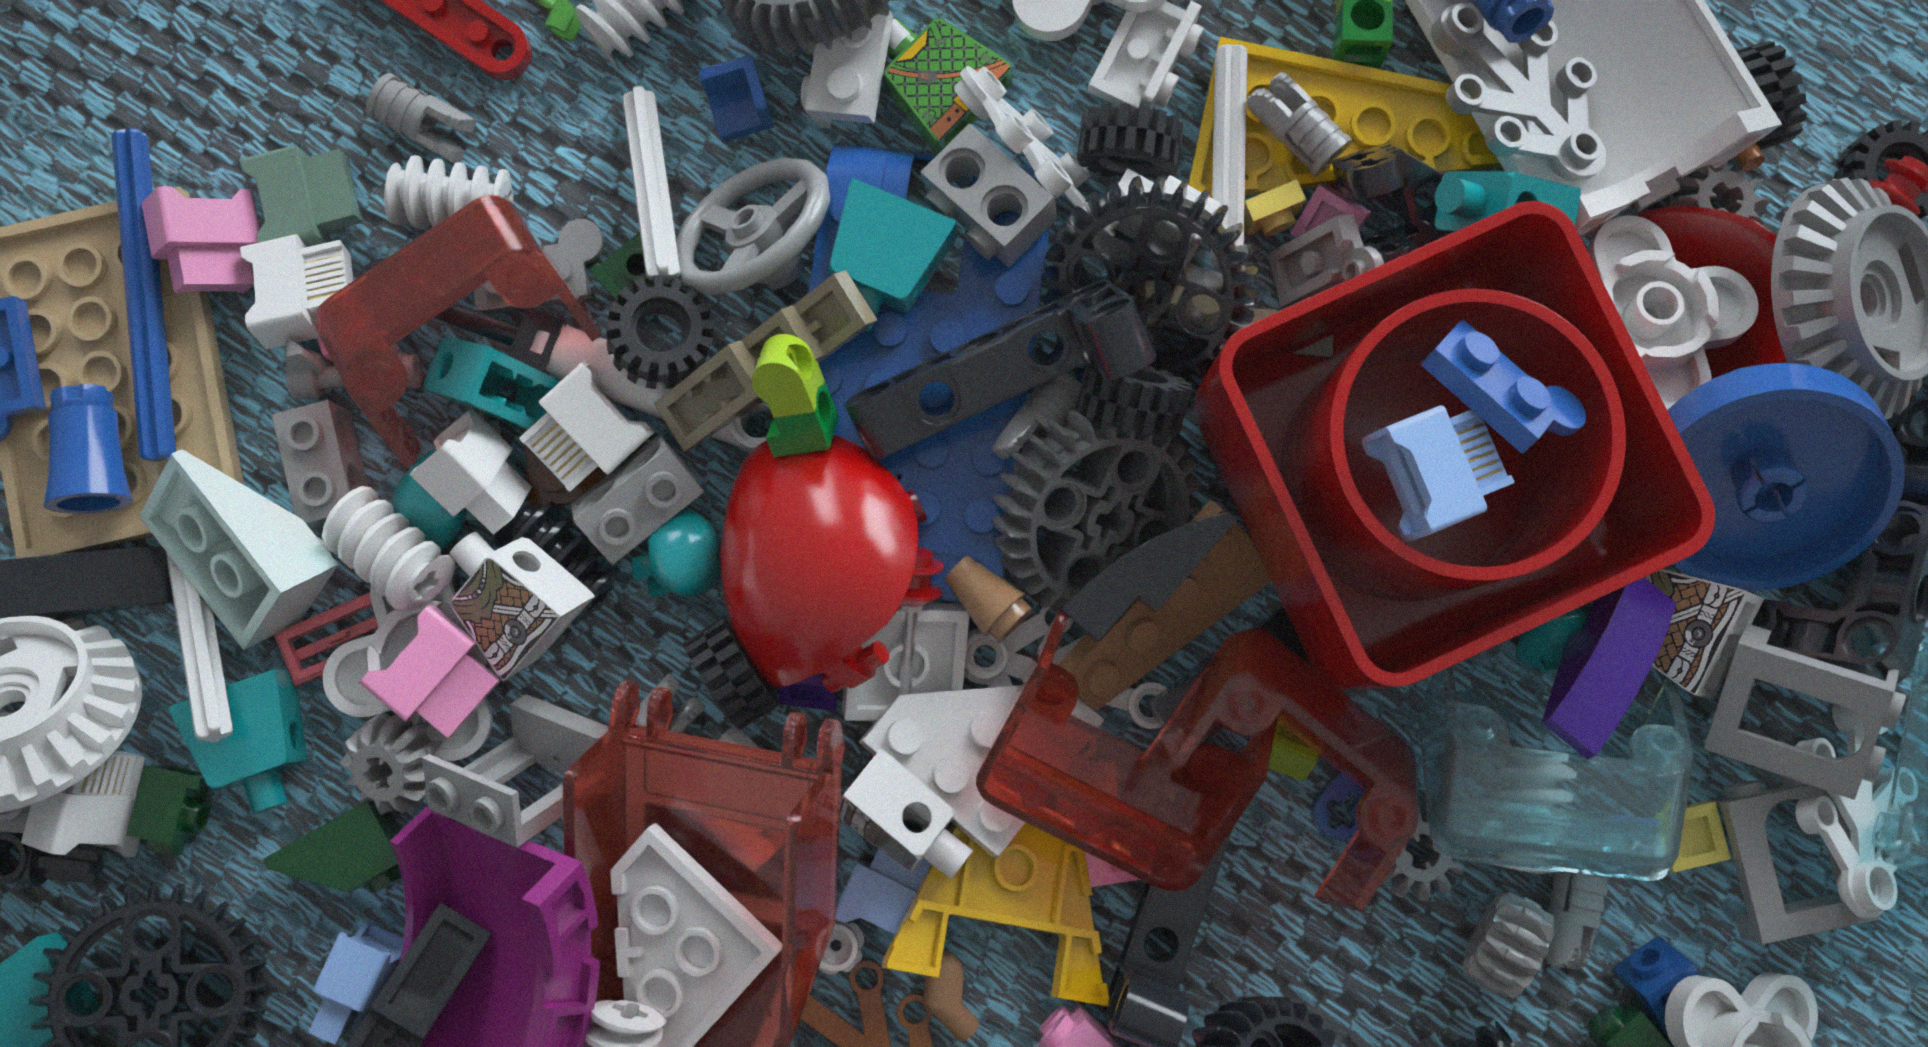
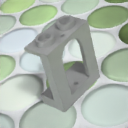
[1703,624,1906,800]
[422,694,617,848]
[1706,775,1879,944]

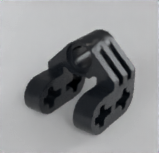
[1332,143,1444,264]

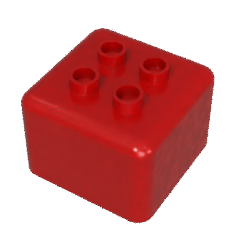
[1193,201,1715,690]

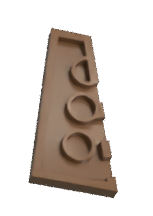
[1052,500,1271,712]

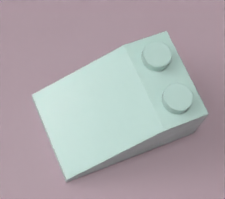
[139,450,338,650]

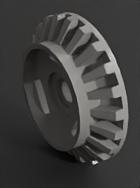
[1771,177,1928,419]

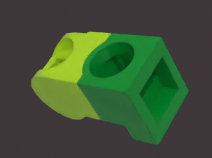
[1332,0,1393,68]
[751,334,839,457]

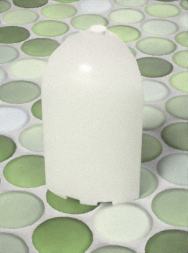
[1405,0,1782,238]

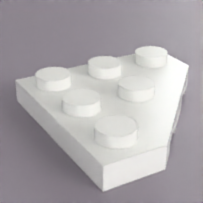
[858,682,1104,857]
[610,823,785,1047]

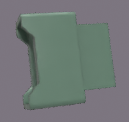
[240,145,364,247]

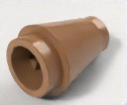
[944,555,1032,643]

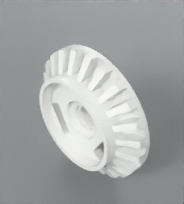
[0,616,142,813]

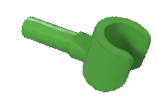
[533,0,581,42]

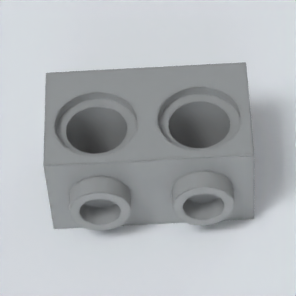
[920,123,1057,268]
[271,400,368,532]
[571,433,704,565]

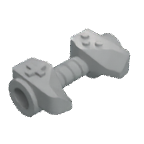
[285,332,422,399]

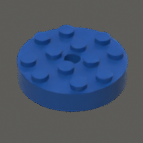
[1667,363,1905,591]

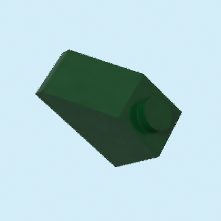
[263,800,402,894]

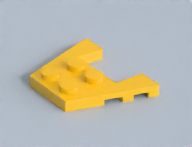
[881,811,1109,1006]

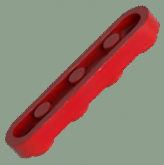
[377,0,532,80]

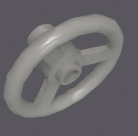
[676,157,830,296]

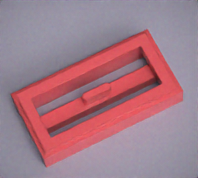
[274,592,378,686]

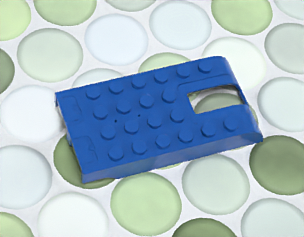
[809,143,1049,603]

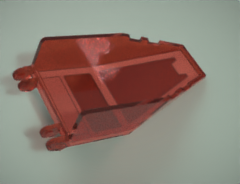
[563,680,845,1047]

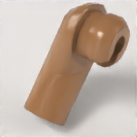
[923,950,980,1041]

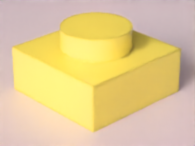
[1244,179,1306,236]
[1651,801,1731,872]

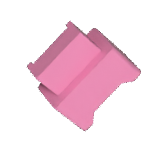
[141,186,260,293]
[359,605,501,738]

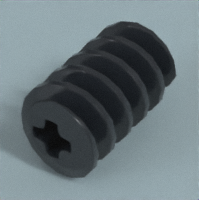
[492,501,621,625]

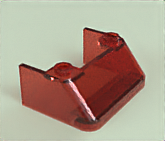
[315,194,602,468]
[976,611,1278,892]
[1141,629,1418,912]

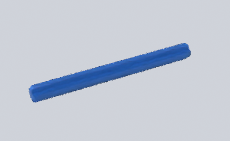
[111,128,176,462]

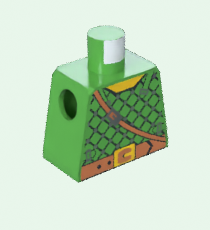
[883,18,1012,155]

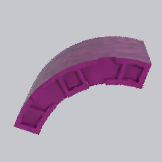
[389,806,600,1047]

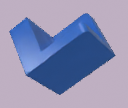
[698,54,774,143]

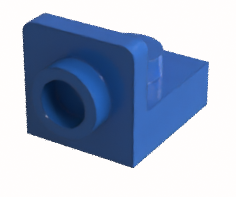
[1614,937,1700,1046]

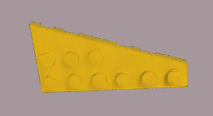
[1188,36,1503,198]

